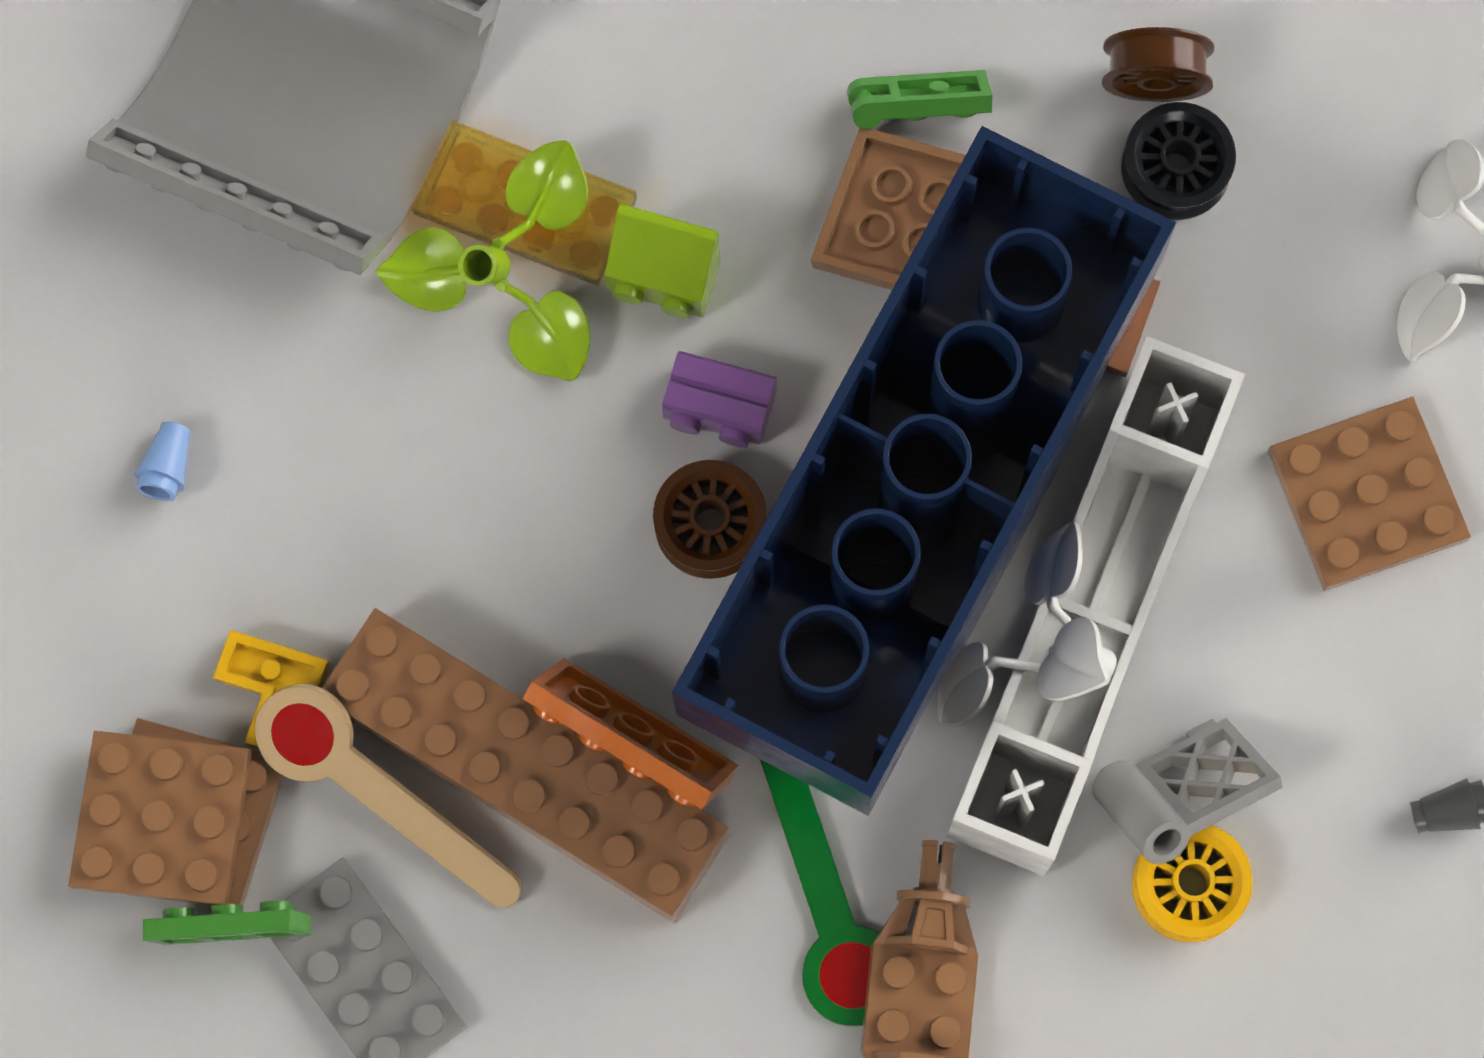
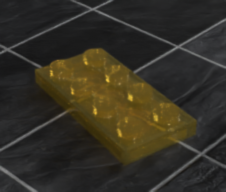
[412,120,637,286]

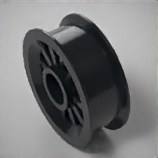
[1121,102,1236,220]

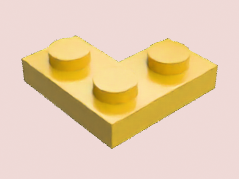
[213,629,330,749]

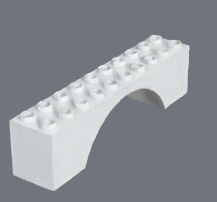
[947,336,1246,876]

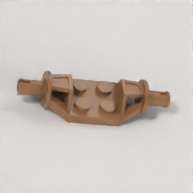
[860,840,978,1058]

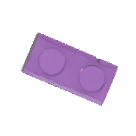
[662,351,777,448]

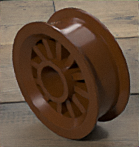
[1102,27,1215,102]
[653,460,766,579]

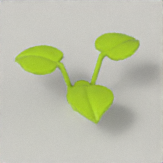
[376,140,591,382]

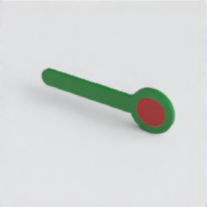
[760,759,879,1027]

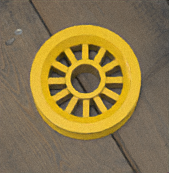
[1132,825,1253,943]

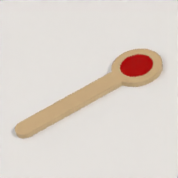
[255,684,523,908]

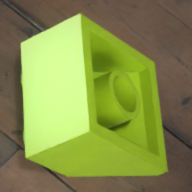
[604,203,720,319]

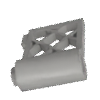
[1092,718,1283,864]

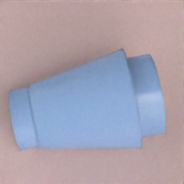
[134,421,191,501]

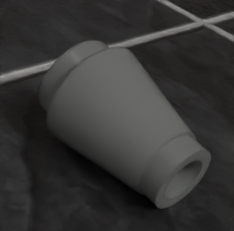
[1410,778,1484,833]

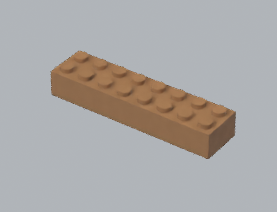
[322,608,730,923]

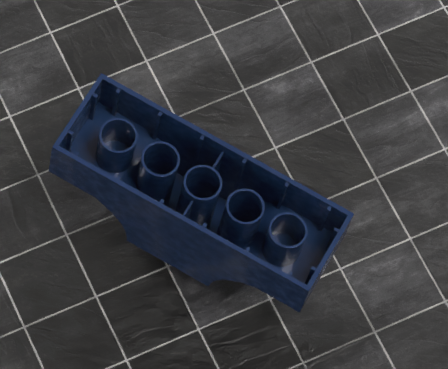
[672,126,1177,816]

